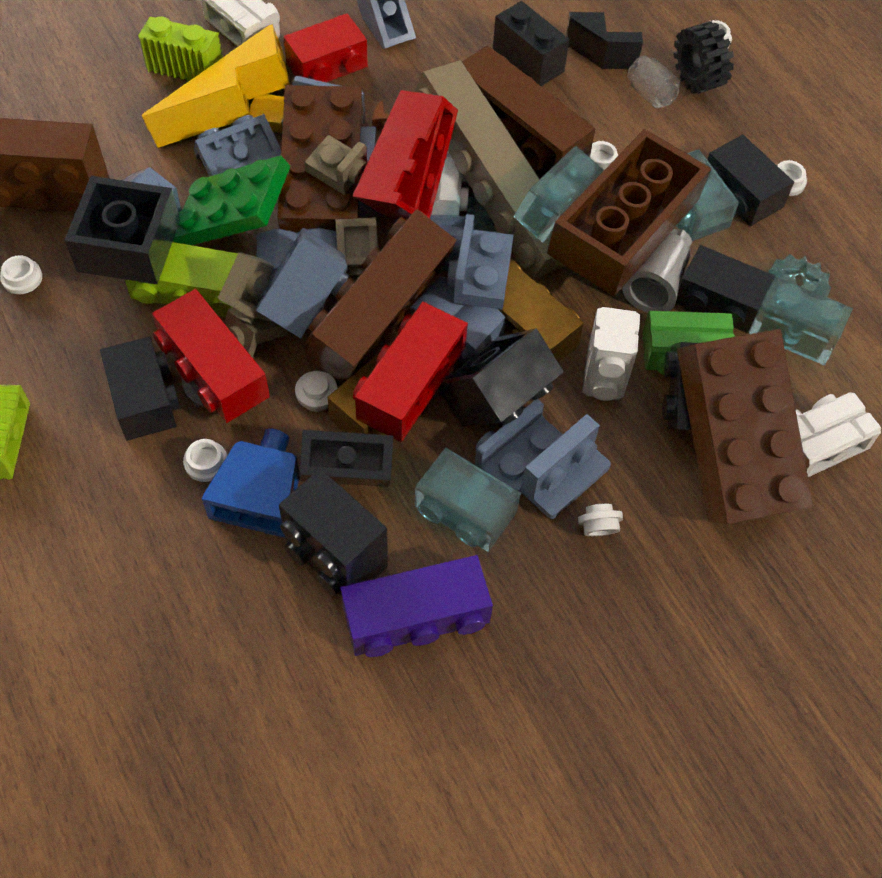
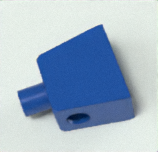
[202,429,300,538]

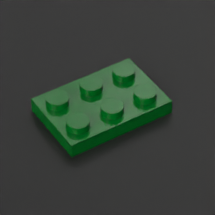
[173,155,291,245]

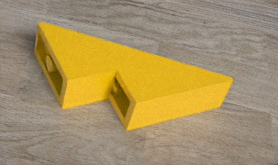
[142,24,289,148]

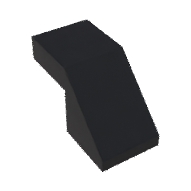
[566,12,643,69]

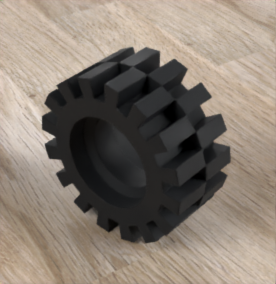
[673,21,734,94]

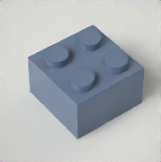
[256,228,349,338]

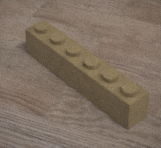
[415,60,565,280]

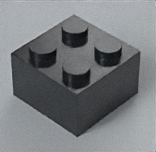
[64,176,180,285]
[438,328,564,427]
[279,469,388,596]

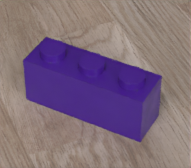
[340,555,493,657]

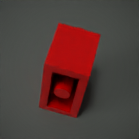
[283,13,368,82]

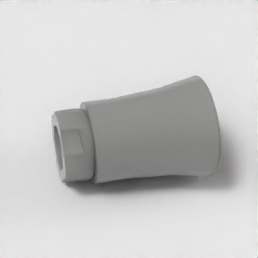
[622,229,692,313]

